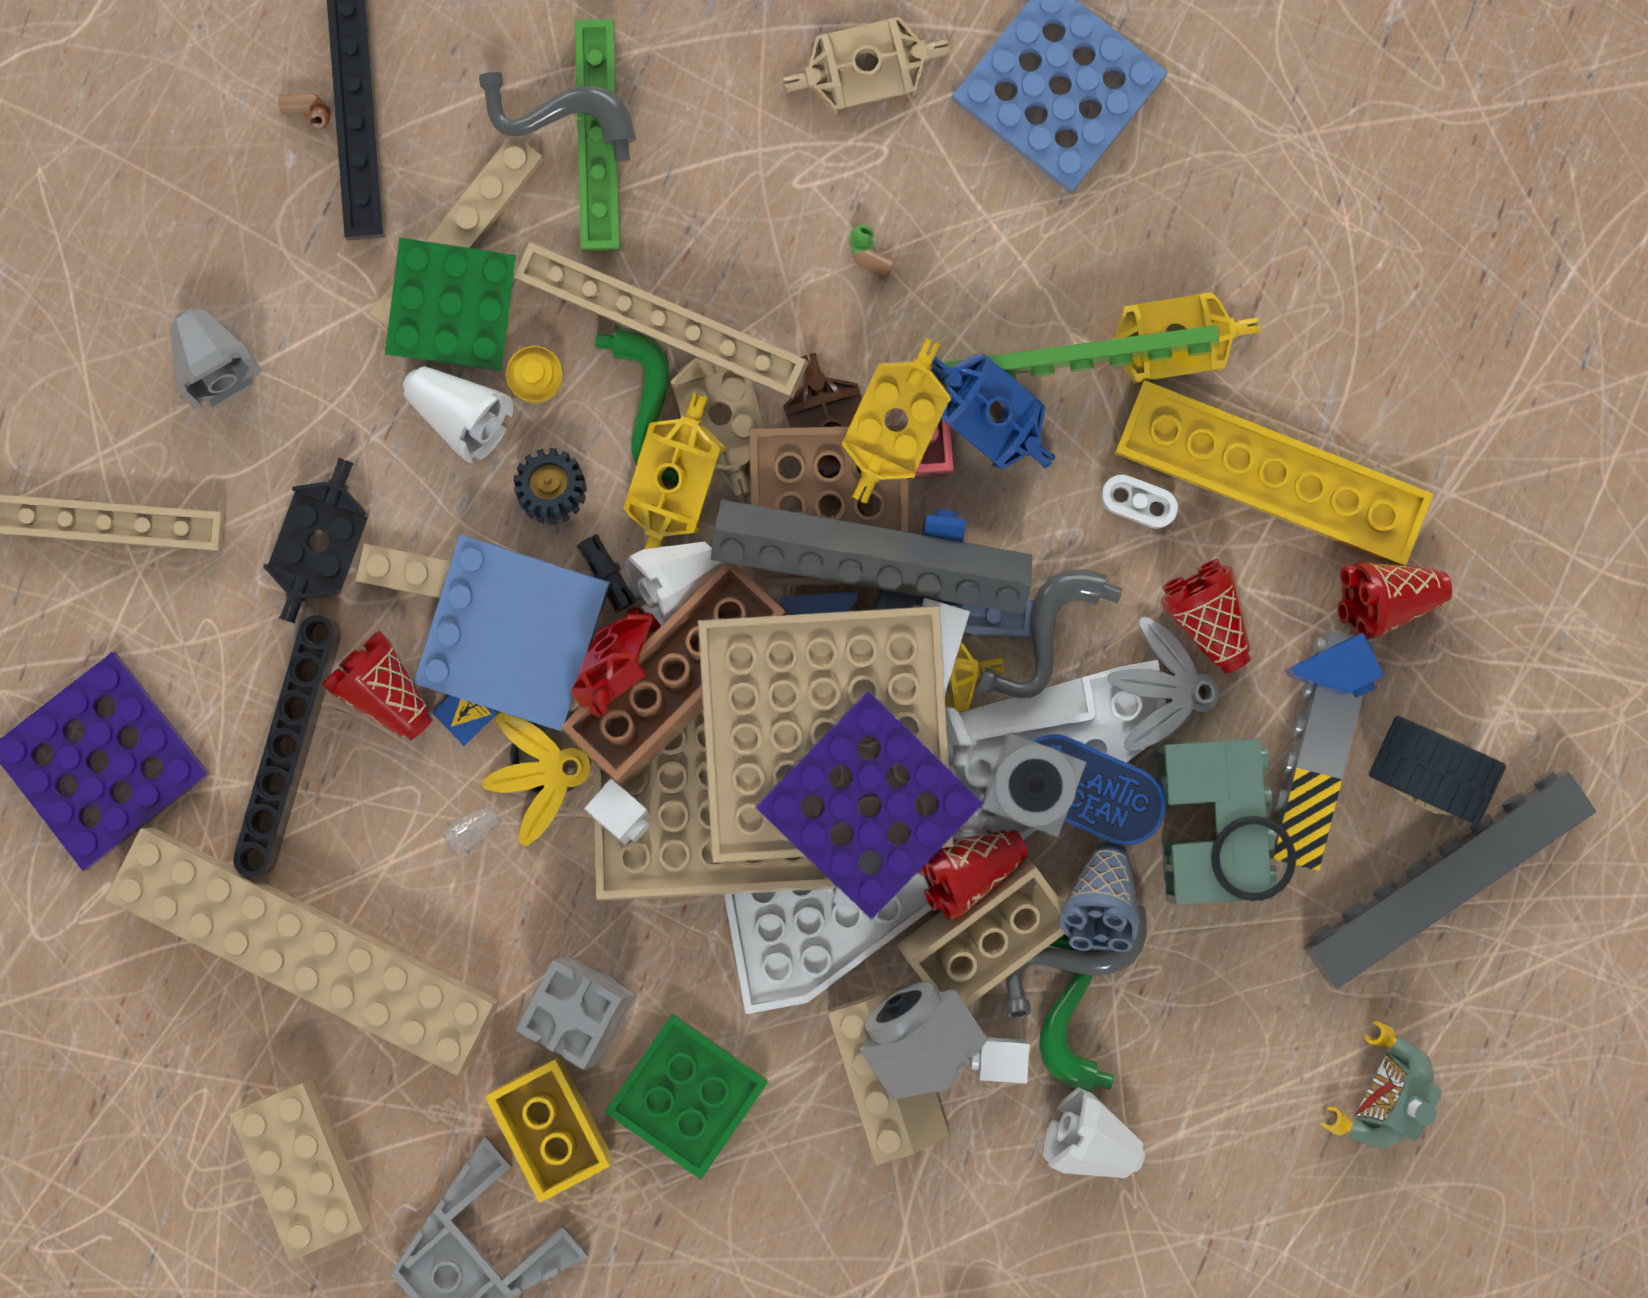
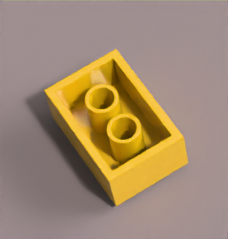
[485,1054,614,1204]

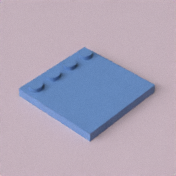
[414,534,611,732]

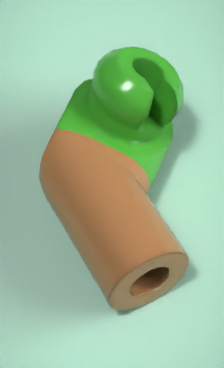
[849,224,895,278]

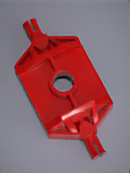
[570,607,661,717]

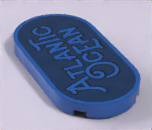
[1033,734,1166,845]

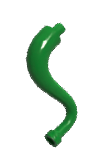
[1039,934,1114,1092]

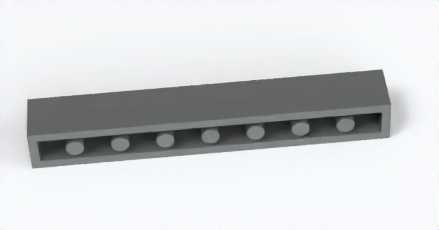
[710,500,1033,614]
[1303,771,1597,989]

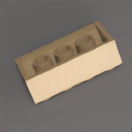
[897,857,1065,1007]
[828,986,950,1166]

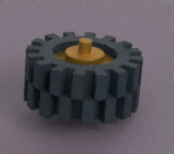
[513,448,587,524]

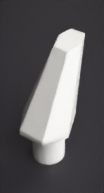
[945,706,976,765]

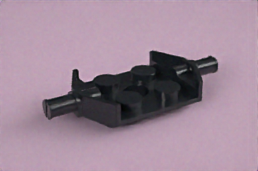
[263,458,369,624]

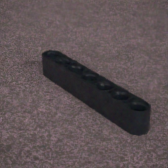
[233,615,341,877]

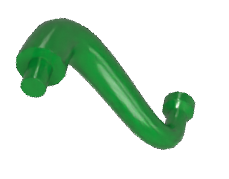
[595,327,679,486]

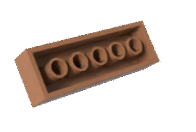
[561,563,787,789]

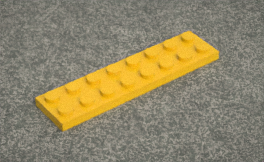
[1114,380,1434,566]

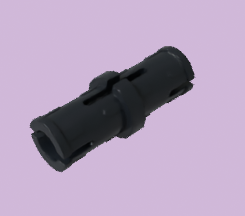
[576,534,637,613]

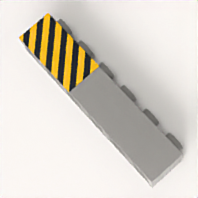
[1269,631,1376,871]

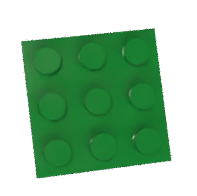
[385,237,516,371]
[604,1013,769,1180]

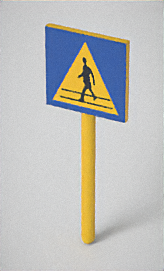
[432,695,498,746]

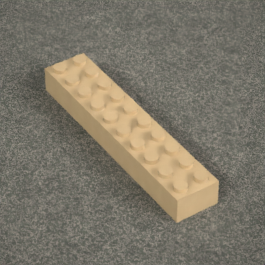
[105,827,499,1076]

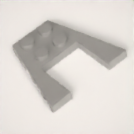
[390,1136,588,1298]

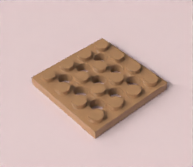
[749,425,909,586]

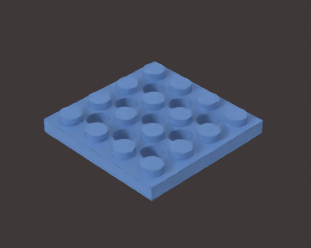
[952,0,1168,194]

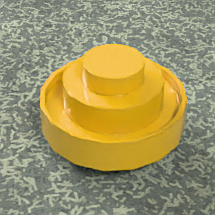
[506,345,564,404]

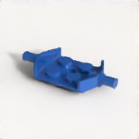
[931,354,1055,469]

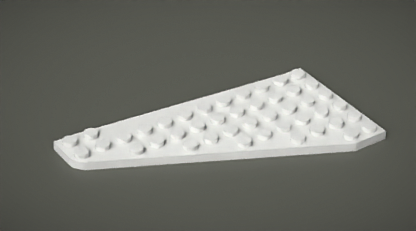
[724,660,1166,1014]

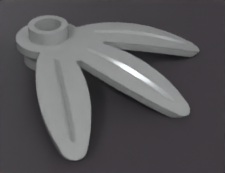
[1107,617,1219,751]

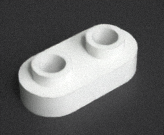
[1101,475,1178,529]

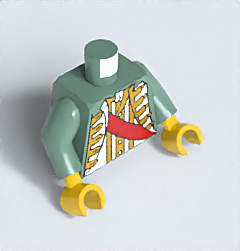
[1321,1021,1442,1149]

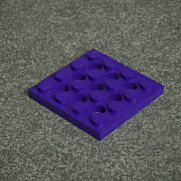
[0,652,210,871]
[755,691,984,920]

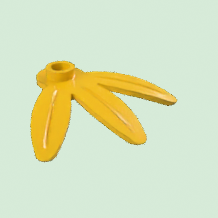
[482,712,591,846]

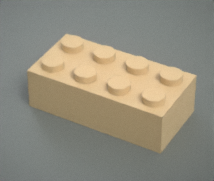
[229,1077,371,1262]

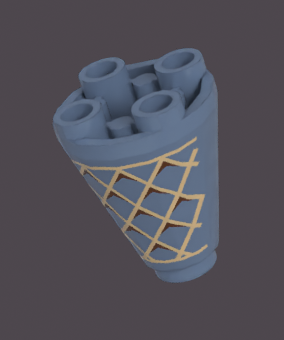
[1060,841,1139,952]

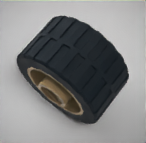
[1368,716,1506,825]

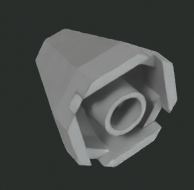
[170,309,262,409]

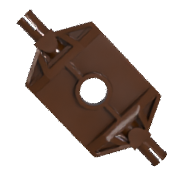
[783,353,865,515]

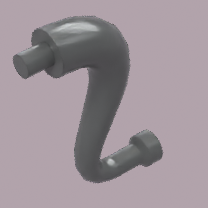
[479,72,636,163]
[978,569,1123,698]
[1006,905,1147,1018]

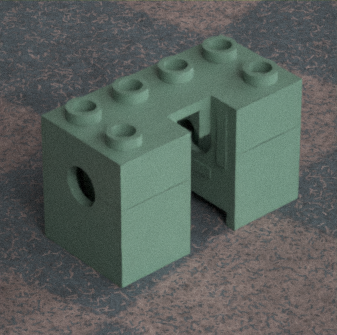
[1155,739,1278,905]

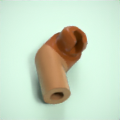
[278,92,333,129]

